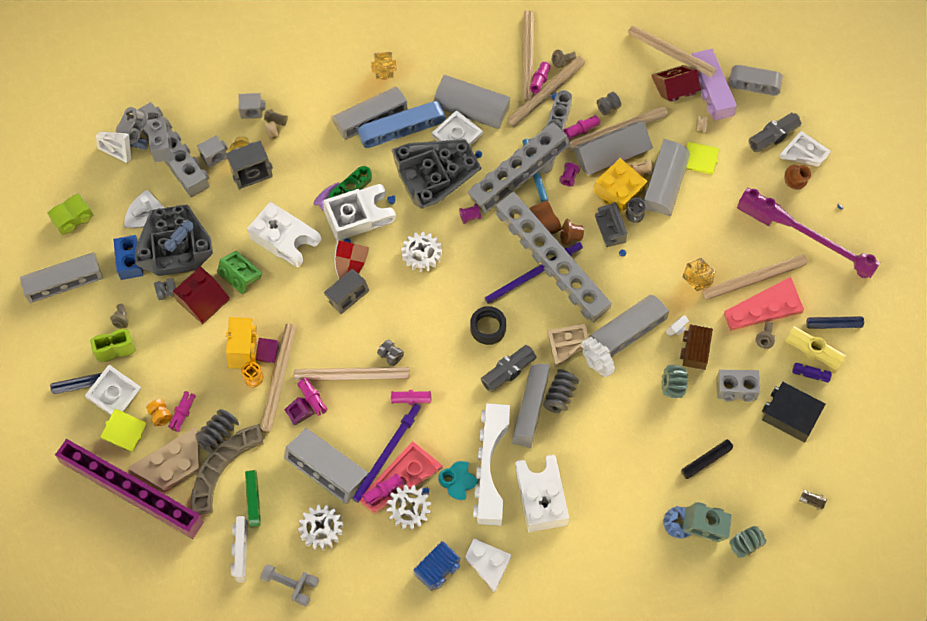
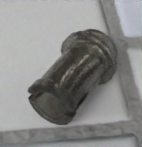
[264,109,288,127]
[799,489,827,510]

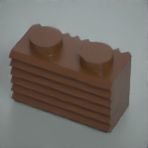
[680,324,713,370]

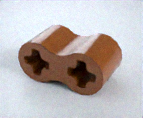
[529,201,562,234]

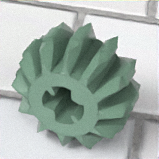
[661,365,688,399]
[729,526,767,558]

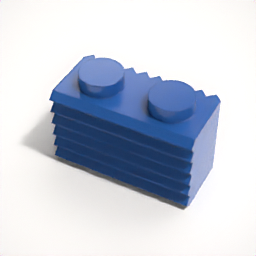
[413,541,460,591]

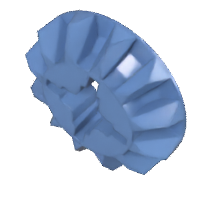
[663,506,691,538]

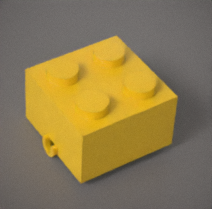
[593,158,648,214]
[225,317,257,369]

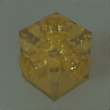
[371,52,397,80]
[683,258,716,291]

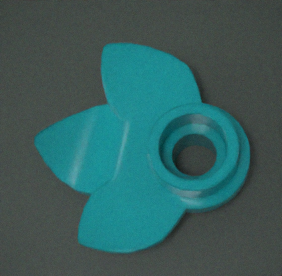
[438,461,478,500]

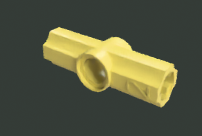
[785,326,846,370]

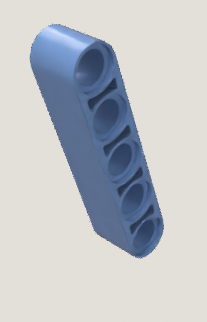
[357,101,446,148]

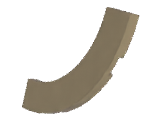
[191,424,264,515]

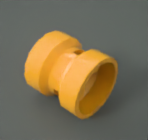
[241,362,263,387]
[146,399,172,426]

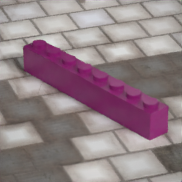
[55,438,204,539]

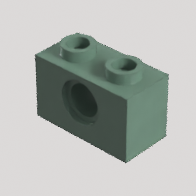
[683,502,732,542]

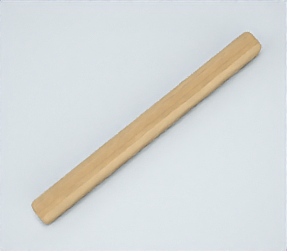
[523,10,533,101]
[628,26,716,77]
[507,56,585,127]
[568,106,667,152]
[702,254,808,300]
[260,324,296,432]
[293,367,410,381]

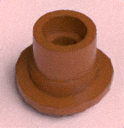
[784,164,811,190]
[560,219,584,245]

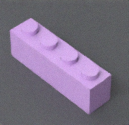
[689,49,737,121]

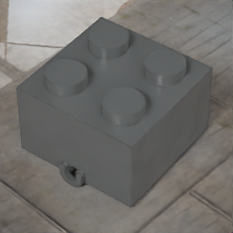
[226,140,273,189]

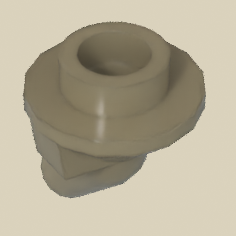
[551,49,577,67]
[110,304,128,329]
[755,322,775,349]

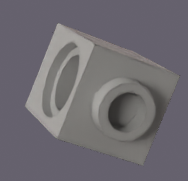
[239,93,266,119]
[197,136,228,168]

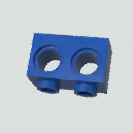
[113,235,143,280]

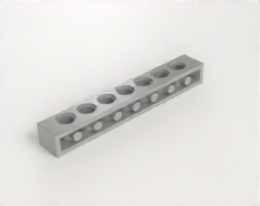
[496,192,612,322]

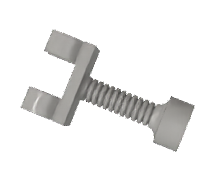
[260,564,319,607]

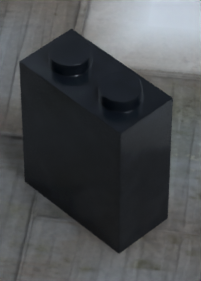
[762,381,826,443]

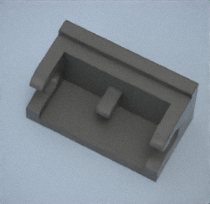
[595,202,627,247]
[324,269,369,314]

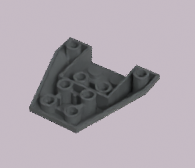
[392,139,481,209]
[135,204,213,276]

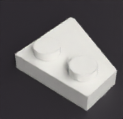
[779,131,831,167]
[96,132,131,163]
[465,539,511,592]

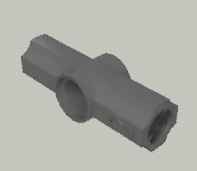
[748,113,802,152]
[481,345,537,392]

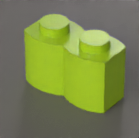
[47,193,93,235]
[90,329,136,362]

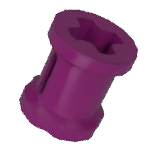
[559,162,580,187]
[459,203,482,224]

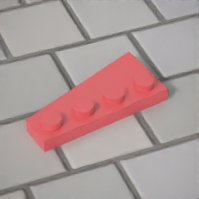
[724,277,804,331]
[360,441,443,514]

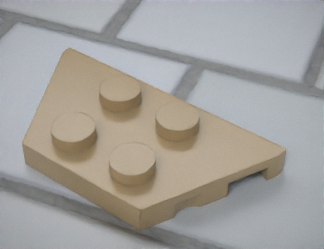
[128,427,200,492]

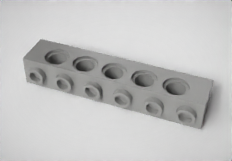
[137,102,210,197]
[468,122,571,214]

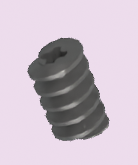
[543,369,579,413]
[195,409,239,453]

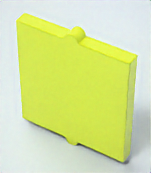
[686,142,719,175]
[100,408,147,453]

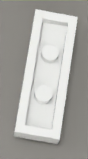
[231,516,247,582]

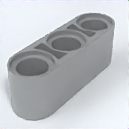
[729,65,783,95]

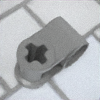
[116,107,148,144]

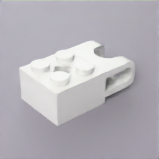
[324,184,397,241]
[247,202,322,267]
[515,455,569,532]

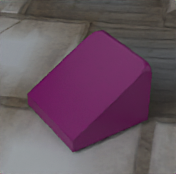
[256,338,279,363]
[284,397,314,425]

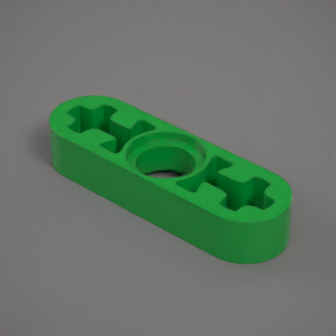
[329,166,372,198]
[245,470,261,528]

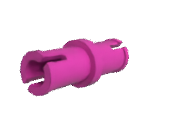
[530,61,551,93]
[564,115,600,140]
[297,378,328,416]
[391,390,431,405]
[168,391,196,432]
[362,473,403,506]

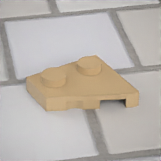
[547,324,589,367]

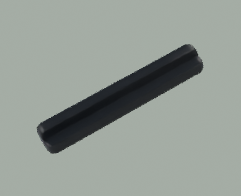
[681,439,733,479]

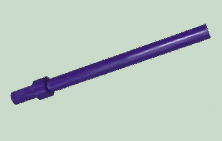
[484,242,583,304]
[352,404,421,503]

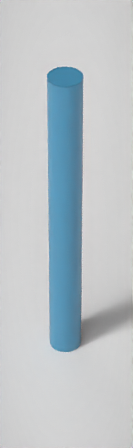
[522,139,548,203]

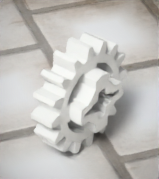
[401,232,442,272]
[581,337,615,377]
[386,485,431,530]
[298,505,343,550]

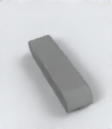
[539,90,572,173]

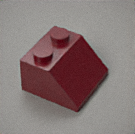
[652,65,701,102]
[172,266,230,324]

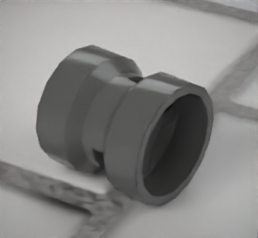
[596,91,621,116]
[626,198,646,223]
[154,278,176,301]
[377,339,404,366]

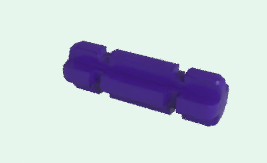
[792,363,832,383]

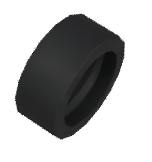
[470,306,506,345]

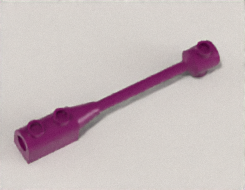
[737,187,881,278]

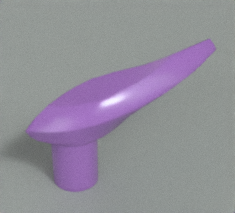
[313,182,339,211]

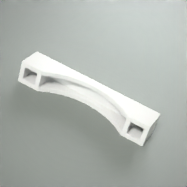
[473,403,510,526]

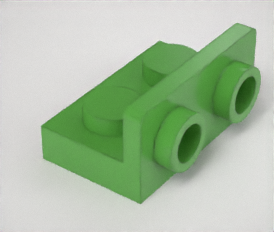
[217,251,262,294]

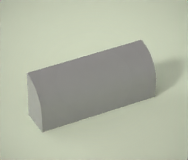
[434,75,510,129]
[331,86,408,140]
[573,121,653,175]
[644,139,690,216]
[20,252,103,303]
[588,295,669,357]
[512,364,550,448]
[284,428,368,504]

